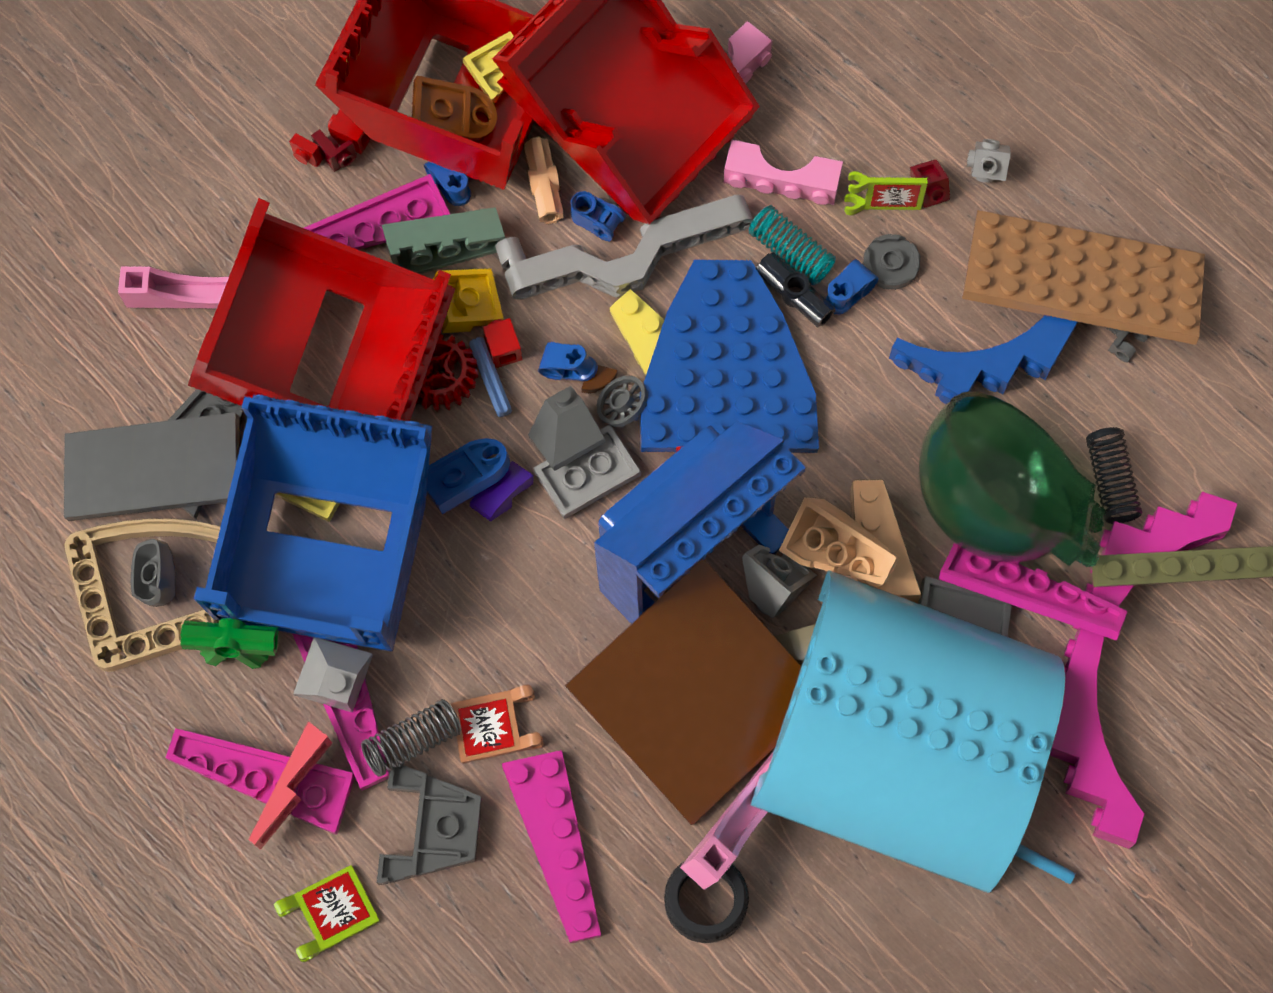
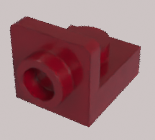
[311,129,357,172]
[910,159,950,208]

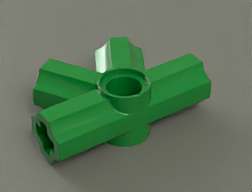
[180,618,279,669]

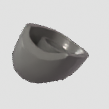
[130,539,176,607]

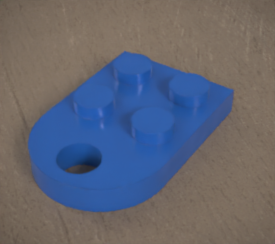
[427,438,510,514]

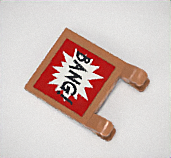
[451,685,544,764]

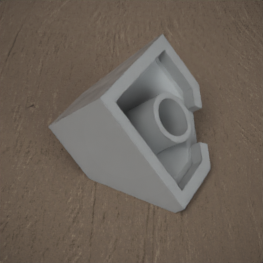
[742,545,817,619]

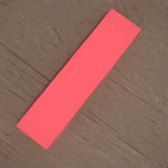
[248,721,332,850]

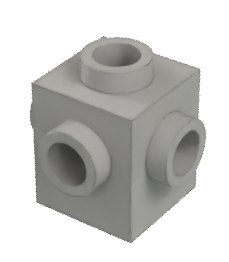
[967,139,1011,183]

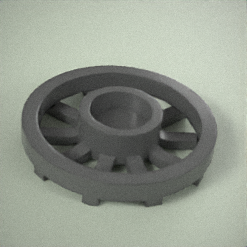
[597,376,648,428]

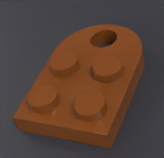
[412,75,497,142]

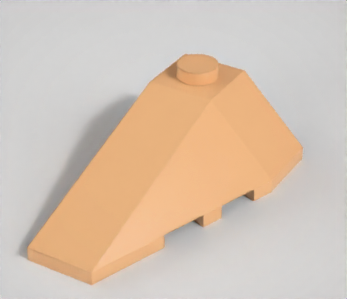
[779,497,900,585]

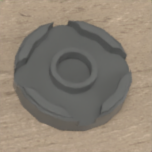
[863,234,921,290]

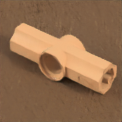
[524,137,564,224]

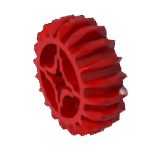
[416,333,479,412]

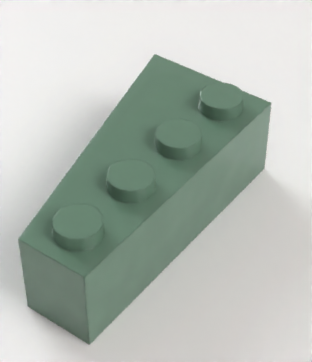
[382,207,505,274]

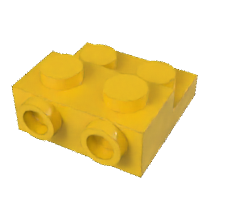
[433,268,504,333]

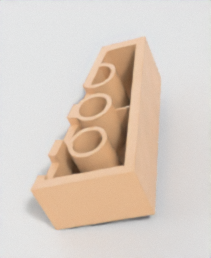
[850,480,921,603]

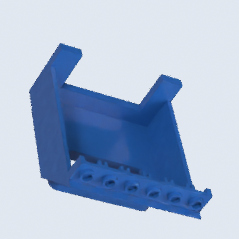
[194,395,432,652]
[594,421,806,623]

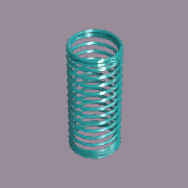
[749,205,836,285]

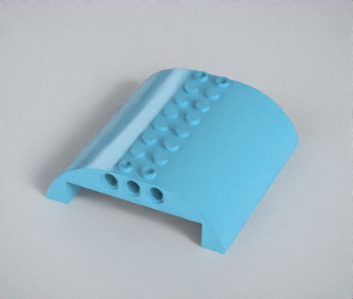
[750,570,1065,893]

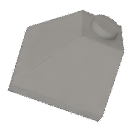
[293,637,373,713]

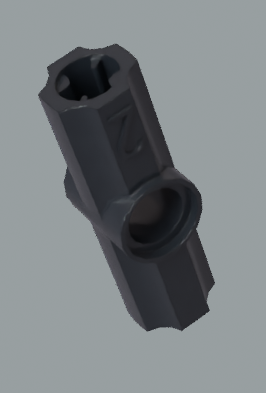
[756,252,836,328]

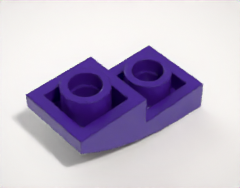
[470,461,534,522]

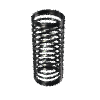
[1086,427,1143,524]

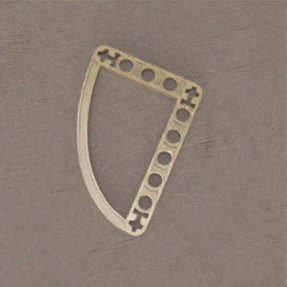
[65,519,220,672]

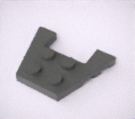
[376,761,482,885]

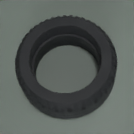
[664,861,749,943]

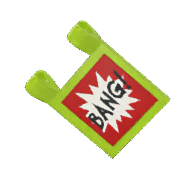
[844,171,927,215]
[274,865,380,962]

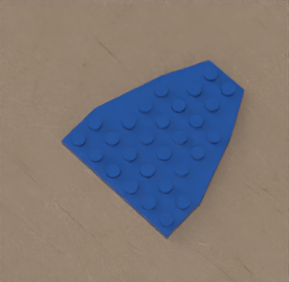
[639,260,819,453]

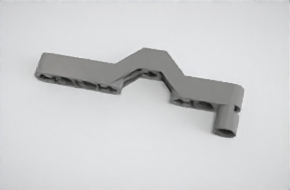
[495,195,753,299]

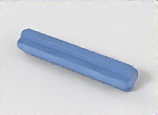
[469,337,512,417]

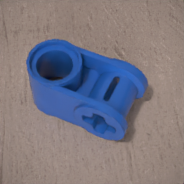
[424,162,471,206]
[571,191,626,241]
[826,259,879,315]
[538,342,598,381]

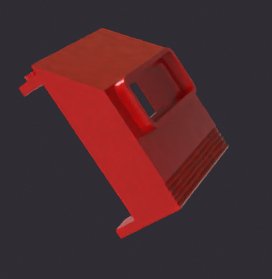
[315,0,535,190]
[188,198,456,421]

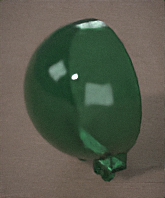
[918,392,1106,568]

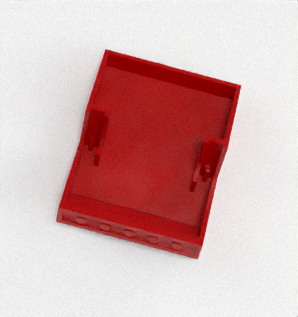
[492,0,760,225]

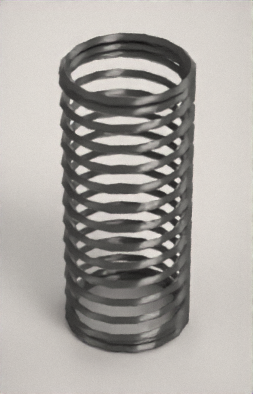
[361,699,461,777]

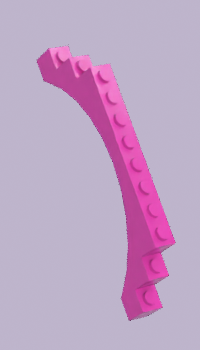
[1049,492,1237,849]

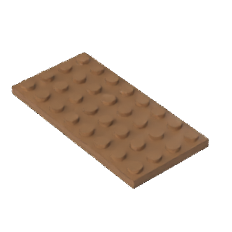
[962,210,1205,345]

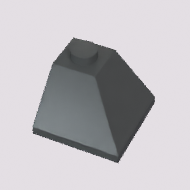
[528,386,606,471]

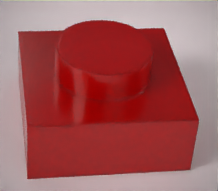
[289,133,323,167]

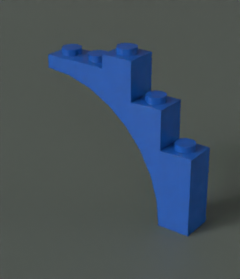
[889,315,1078,409]

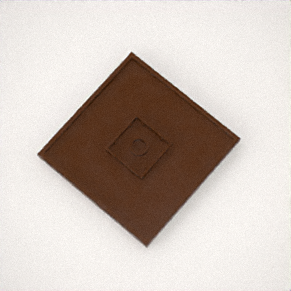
[564,559,801,825]

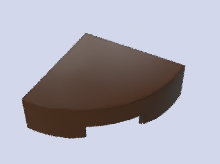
[581,365,618,394]

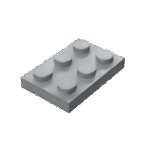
[533,425,641,519]

